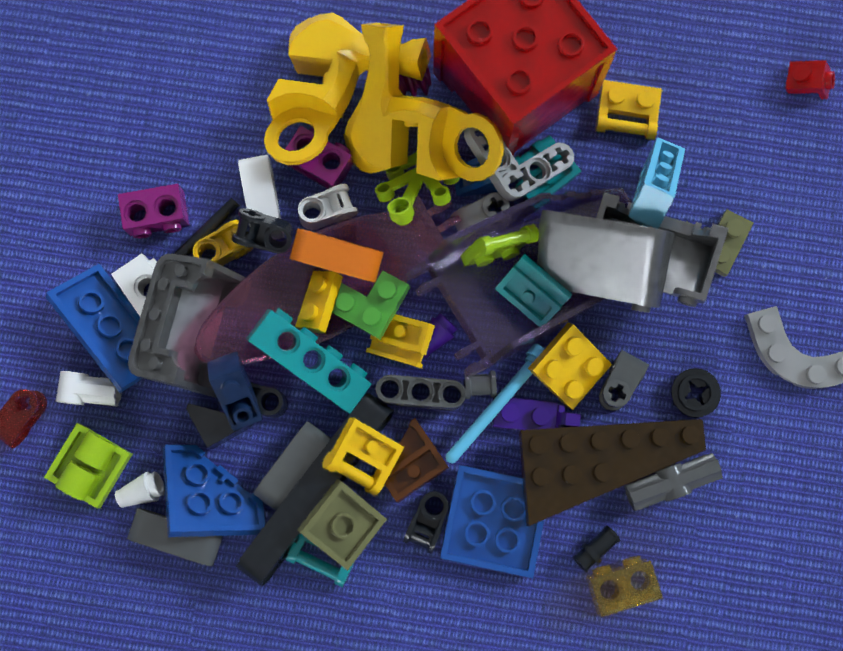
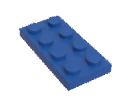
[46,264,143,393]

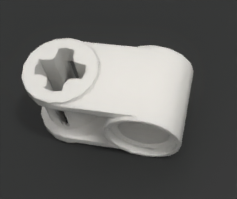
[298,184,358,230]

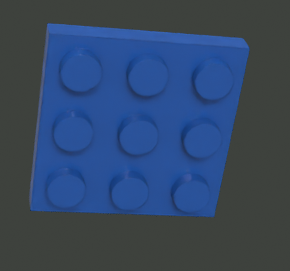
[440,465,544,578]

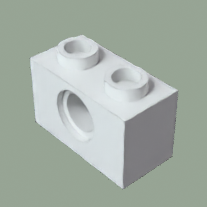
[111,253,157,316]

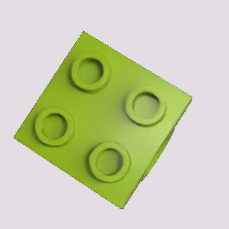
[44,423,133,509]

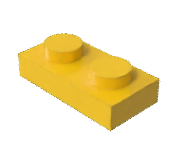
[295,271,343,334]

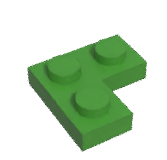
[332,270,411,340]

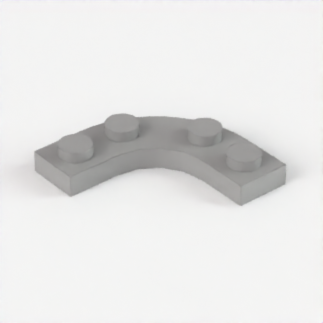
[744,306,843,389]

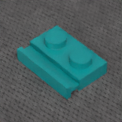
[495,254,572,329]

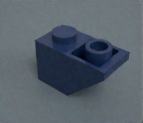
[207,351,263,431]

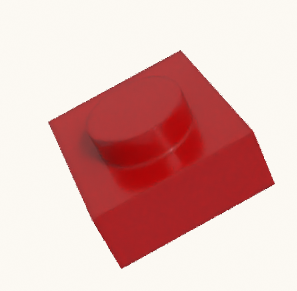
[785,60,835,99]

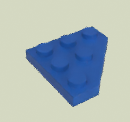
[163,445,265,537]

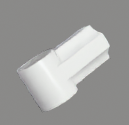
[56,371,122,407]

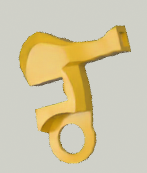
[264,13,431,165]
[343,22,504,181]

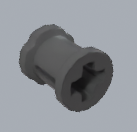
[464,370,497,399]

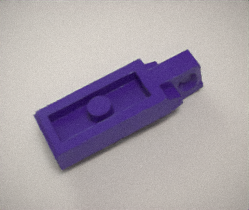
[493,398,581,430]

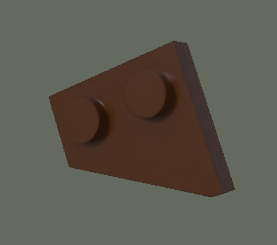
[385,418,449,503]

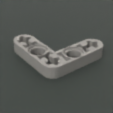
[464,127,574,201]

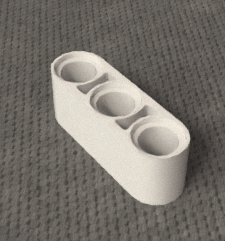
[238,154,284,240]

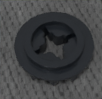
[670,368,721,418]

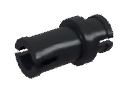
[572,525,621,572]

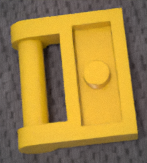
[595,80,662,140]
[322,417,404,496]

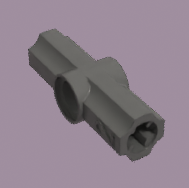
[624,453,723,511]

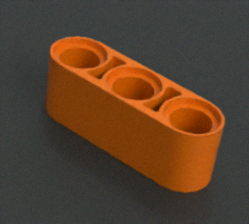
[289,228,384,282]

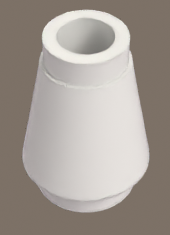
[115,472,165,508]

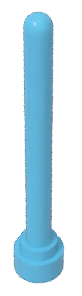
[446,343,545,463]

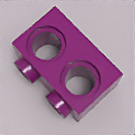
[285,125,354,189]
[118,184,190,239]

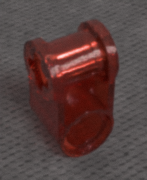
[0,389,47,449]

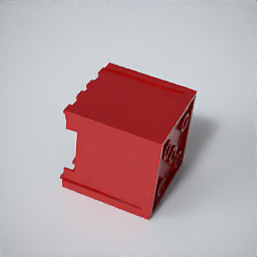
[433,0,618,156]

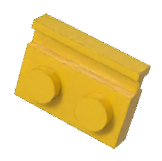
[366,314,435,369]

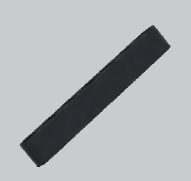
[236,393,394,587]

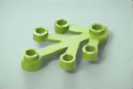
[375,152,460,226]

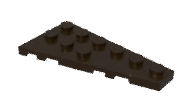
[519,419,706,526]

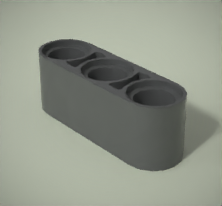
[376,375,466,410]
[253,421,331,511]
[127,508,223,566]

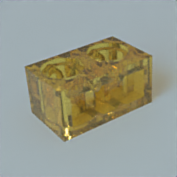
[586,555,663,617]

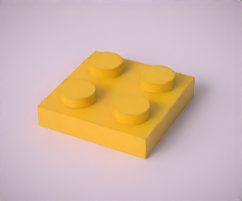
[528,323,612,410]

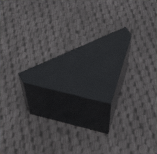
[186,403,252,449]

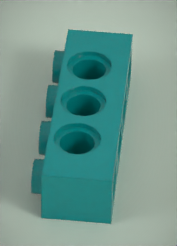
[246,308,372,414]

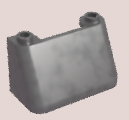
[596,192,729,307]
[537,210,675,313]
[128,254,251,398]

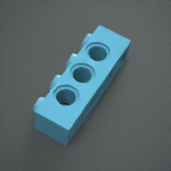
[628,137,685,229]

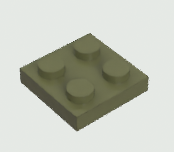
[297,479,387,571]

